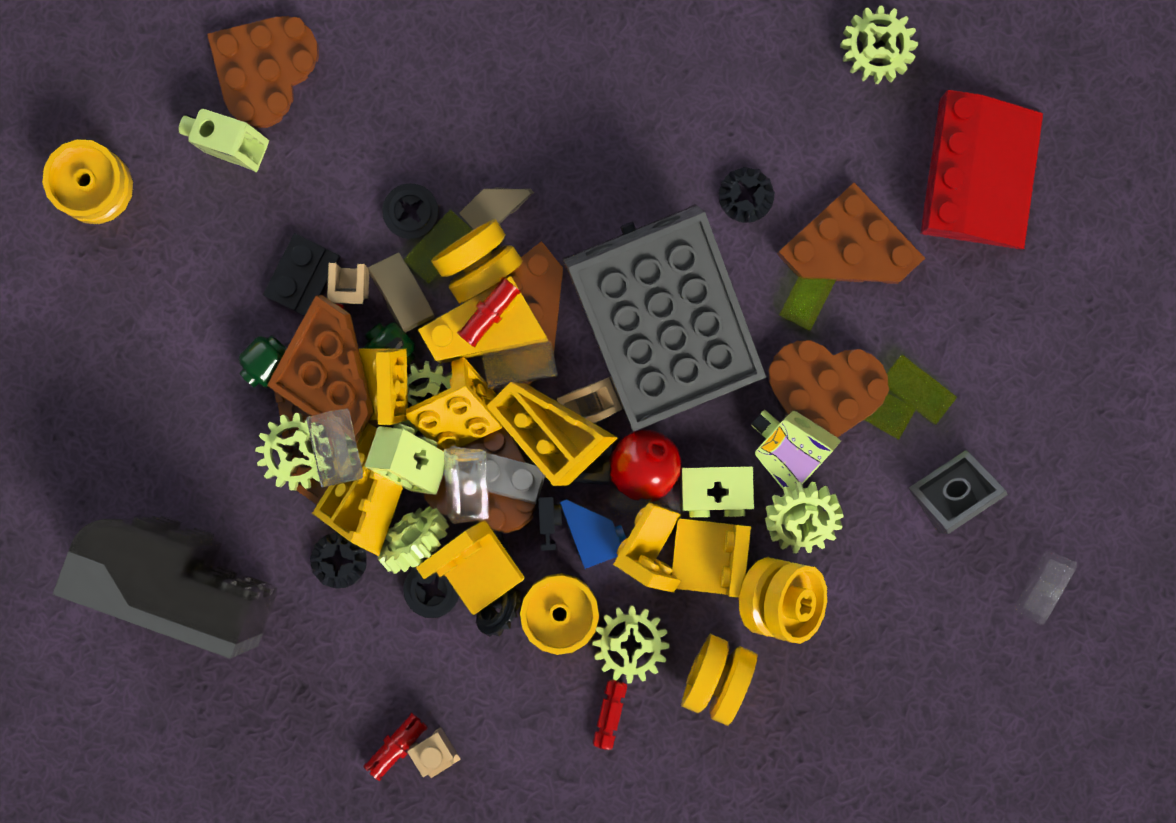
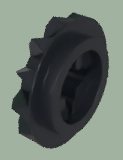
[719,167,775,223]
[382,183,438,239]
[310,532,367,589]
[403,565,459,618]
[476,586,522,637]

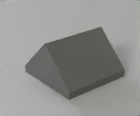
[909,450,1008,534]

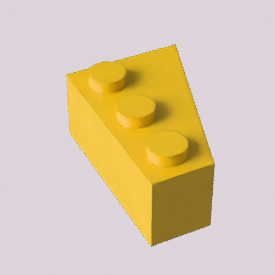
[418,276,548,364]
[486,382,618,486]
[312,423,403,556]

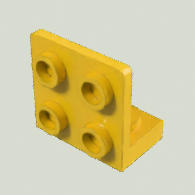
[359,348,408,425]
[405,356,503,452]
[613,503,681,593]
[671,519,751,598]
[416,520,524,615]

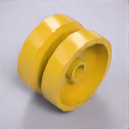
[42,139,133,224]
[431,219,523,303]
[739,557,827,644]
[520,573,599,655]
[681,634,758,726]

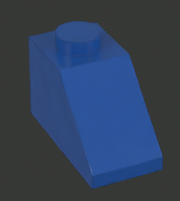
[560,500,626,569]

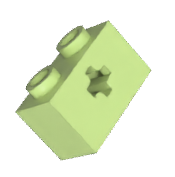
[364,423,449,495]
[680,467,754,517]

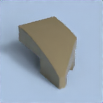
[459,187,534,229]

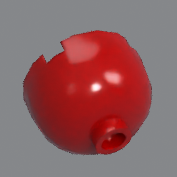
[609,430,682,502]

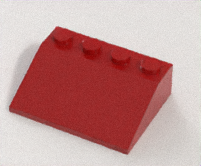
[920,90,1043,250]

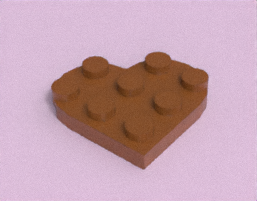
[207,16,319,128]
[769,340,889,437]
[423,426,540,533]

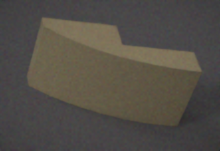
[368,252,434,332]

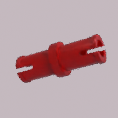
[457,277,521,347]
[363,712,428,781]

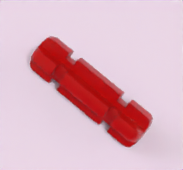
[593,679,627,750]

